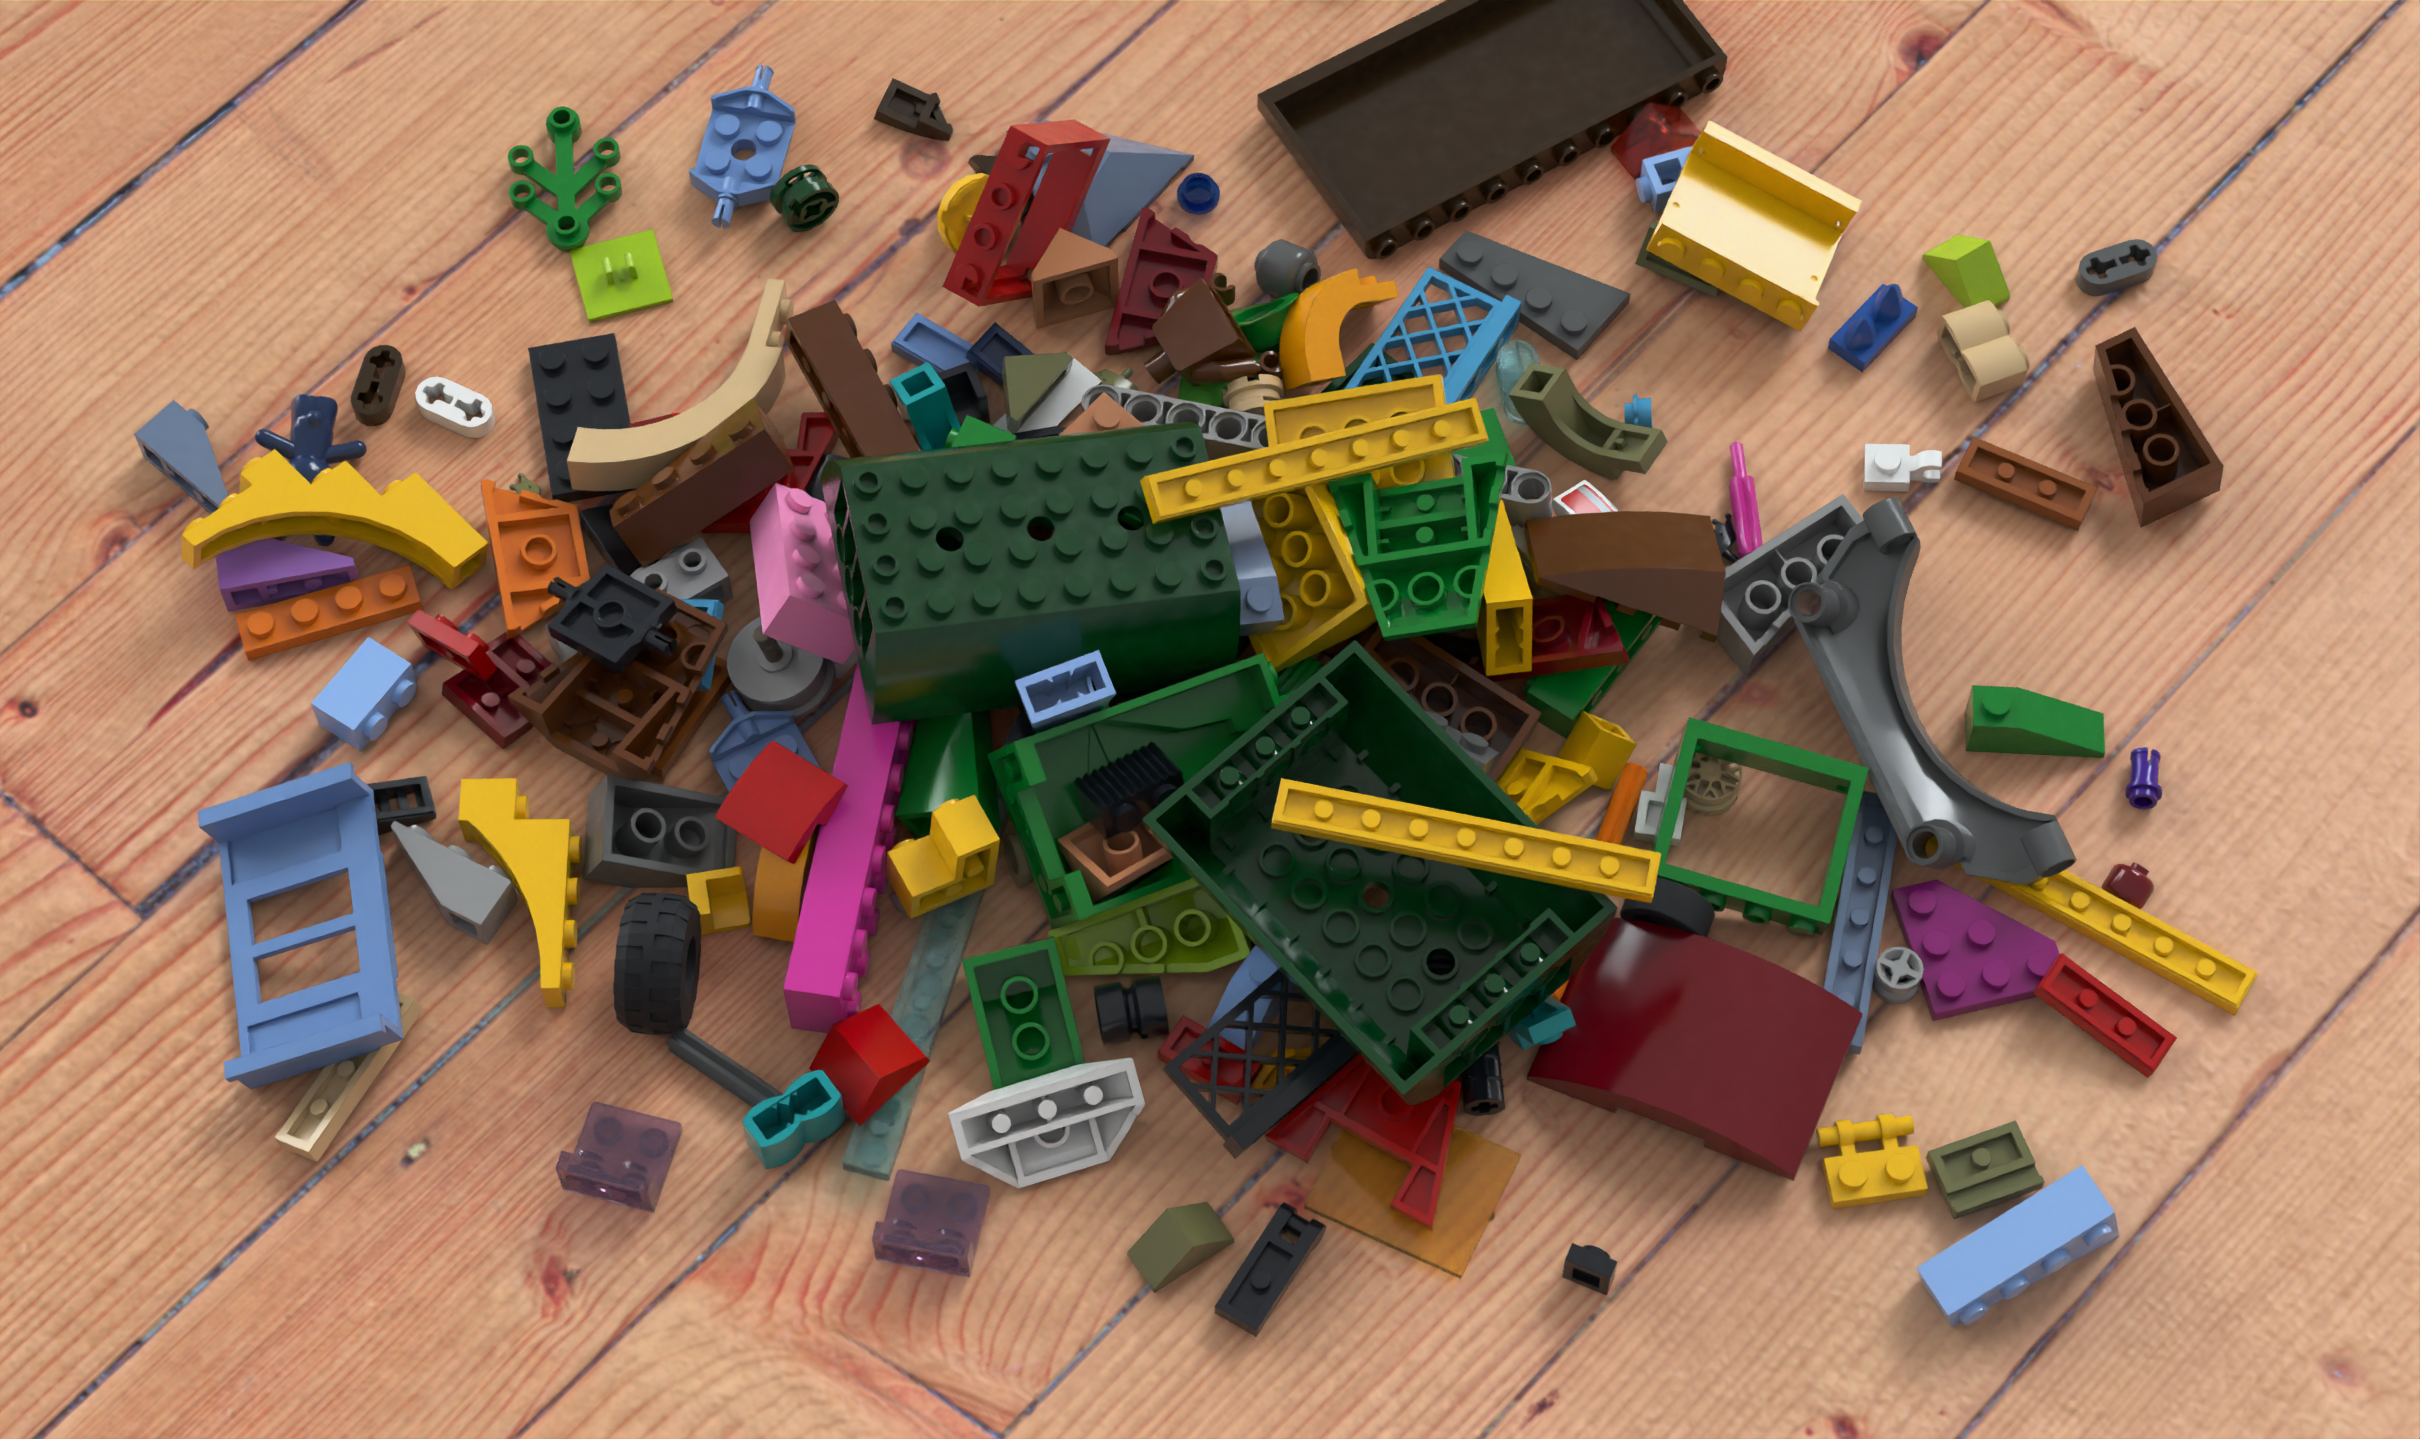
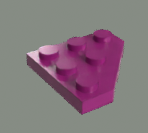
[1890,879,2060,1021]

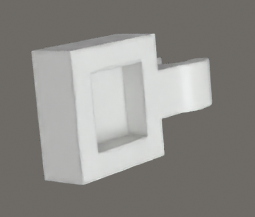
[1864,443,1942,492]
[1633,763,1687,847]

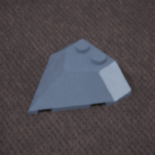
[1006,120,1194,248]

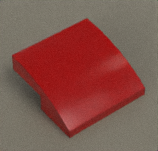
[714,740,849,864]

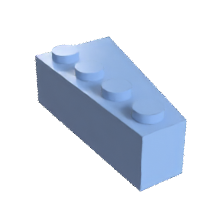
[1916,1165,2119,1327]

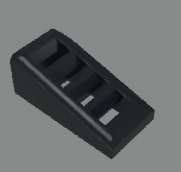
[367,776,437,835]

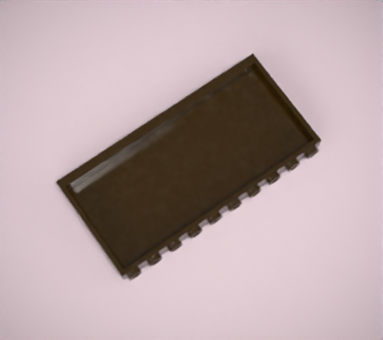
[1257,0,1728,259]

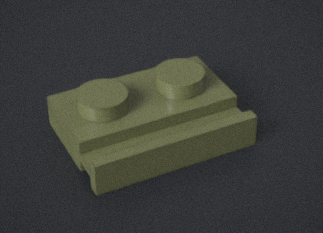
[1926,1120,2045,1219]

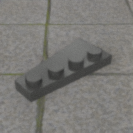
[1439,230,1630,360]

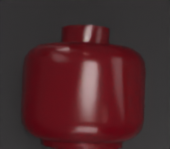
[2102,862,2154,909]

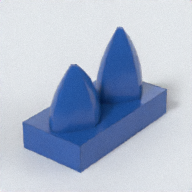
[1828,284,1918,372]

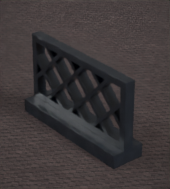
[1163,969,1358,1159]

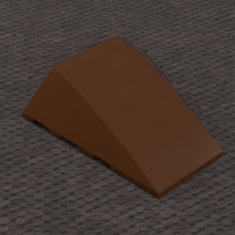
[1523,511,1726,643]
[507,588,728,781]

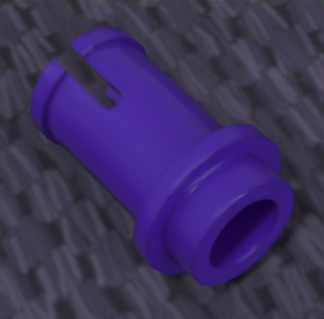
[2125,747,2162,809]

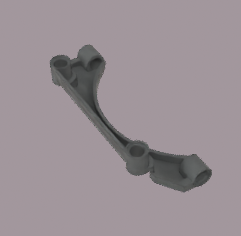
[1788,497,2077,886]

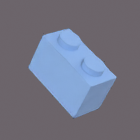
[311,637,418,751]

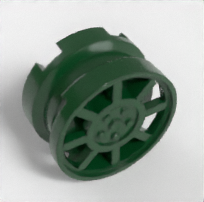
[770,164,839,232]

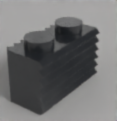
[1074,741,1184,840]

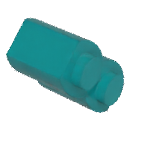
[742,1070,845,1169]

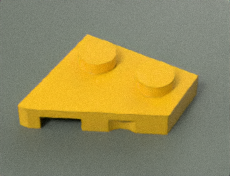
[1497,748,1598,825]

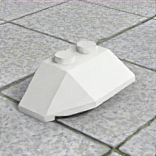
[948,1058,1145,1189]

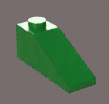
[1965,685,2105,758]

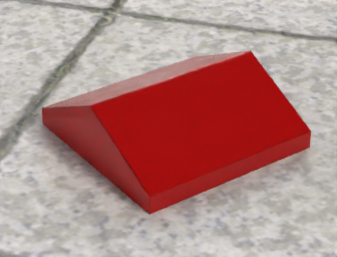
[809,1004,930,1126]

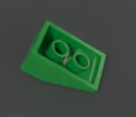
[962,936,1085,1090]

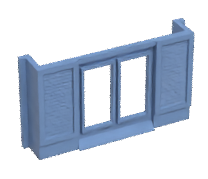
[198,762,404,1089]

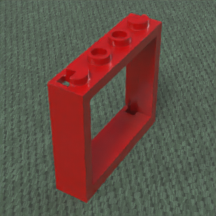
[942,119,1110,307]

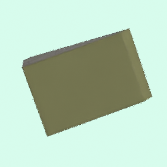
[1001,352,1073,433]
[1127,1202,1234,1293]

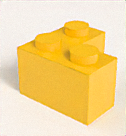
[885,795,1000,919]

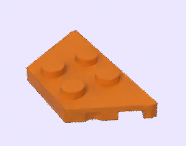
[481,479,590,639]

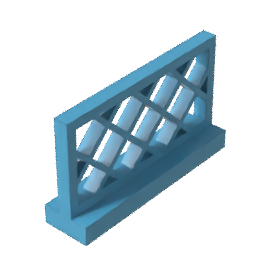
[1344,267,1522,404]

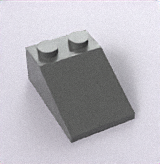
[583,775,736,888]

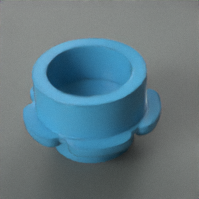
[1624,394,1652,428]

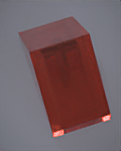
[1611,102,1701,181]

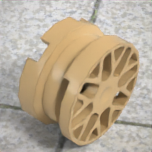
[1222,374,1284,416]
[1683,752,1743,817]

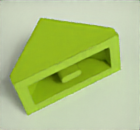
[1922,234,2010,308]

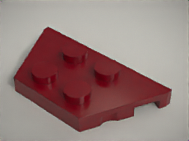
[1105,208,1218,355]
[1465,594,1629,682]

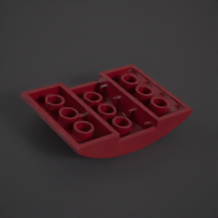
[1527,918,1862,1181]

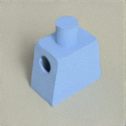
[1015,650,1116,733]

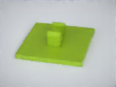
[569,229,673,323]

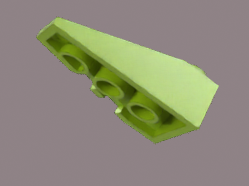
[1048,878,1252,976]

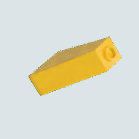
[1476,499,1533,676]

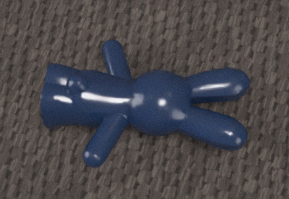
[255,394,367,546]

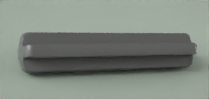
[667,1028,783,1107]

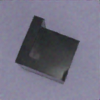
[937,361,990,426]

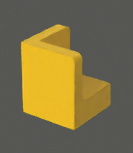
[1558,711,1637,790]
[686,866,751,935]

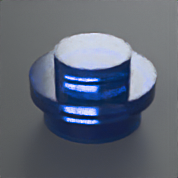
[1177,173,1220,215]

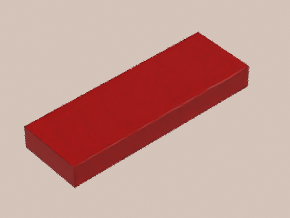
[2032,953,2177,1078]

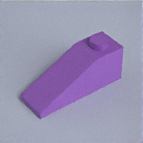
[216,538,361,612]

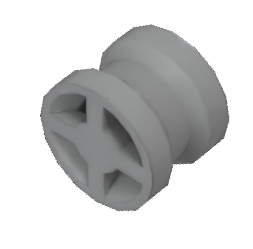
[1873,946,1924,1005]

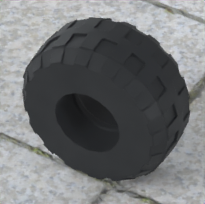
[613,893,701,1035]

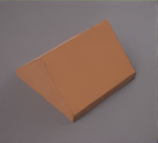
[1031,228,1119,329]
[1057,822,1173,903]

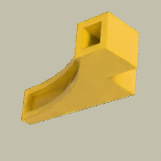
[458,778,582,1008]

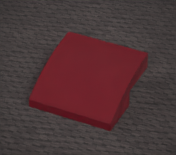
[442,632,552,749]

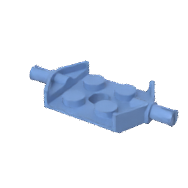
[689,65,796,229]
[709,691,820,792]

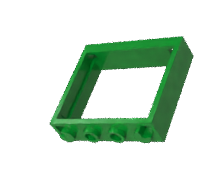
[1651,717,1869,936]

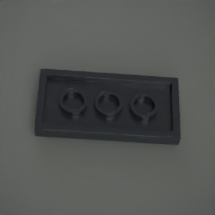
[528,333,637,502]

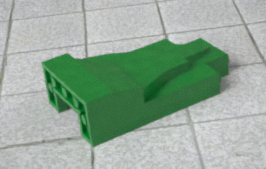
[987,653,1306,929]

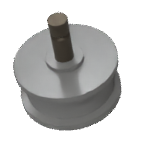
[727,617,836,720]

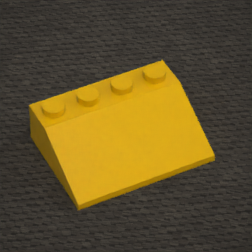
[1248,482,1377,672]

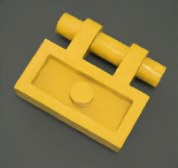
[1816,1113,1928,1209]

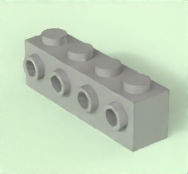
[545,537,733,663]

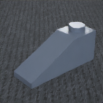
[134,400,229,514]
[1221,501,1284,637]

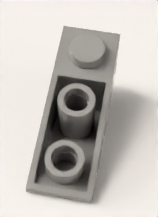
[391,821,518,945]

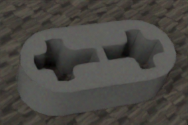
[2076,239,2158,296]

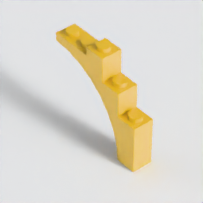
[181,449,488,590]

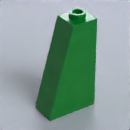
[896,710,1000,839]

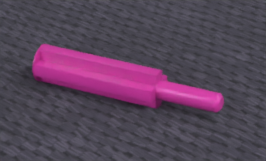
[1729,442,1763,560]

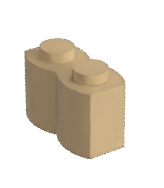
[1937,300,2029,402]

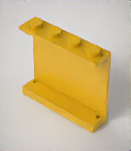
[1646,120,1861,332]

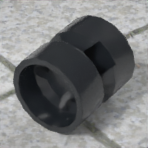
[1093,975,1169,1046]

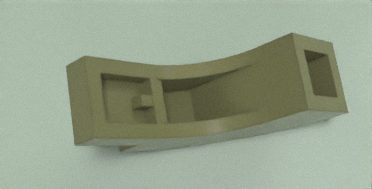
[1508,363,1668,480]

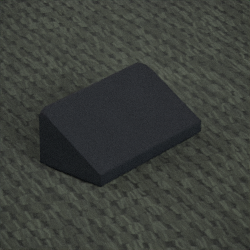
[579,504,659,576]

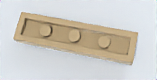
[274,993,423,1162]

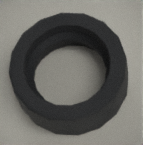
[1620,878,1715,937]

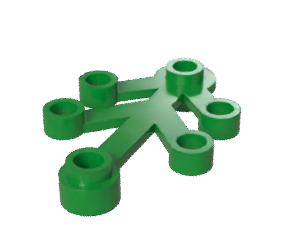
[508,106,622,252]

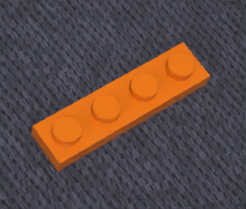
[235,564,424,661]

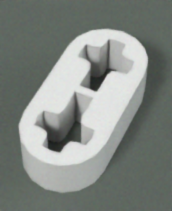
[415,377,495,439]

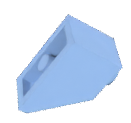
[1207,945,1295,1050]

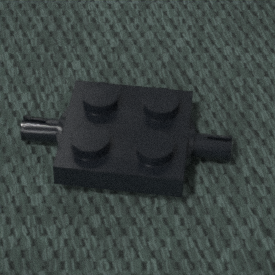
[547,564,678,674]

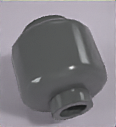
[1254,239,1321,298]

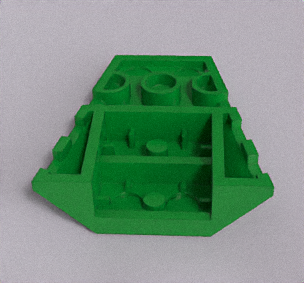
[1328,451,1508,641]

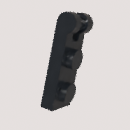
[1215,1202,1326,1337]

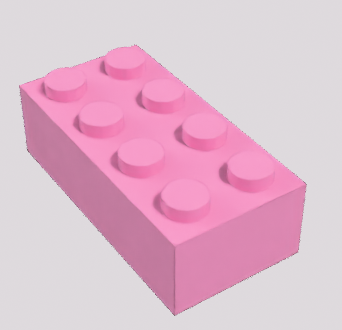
[749,482,855,665]

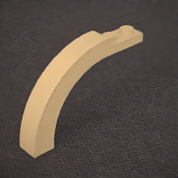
[567,279,794,491]

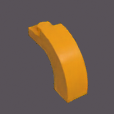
[1279,268,1399,391]
[753,824,821,942]

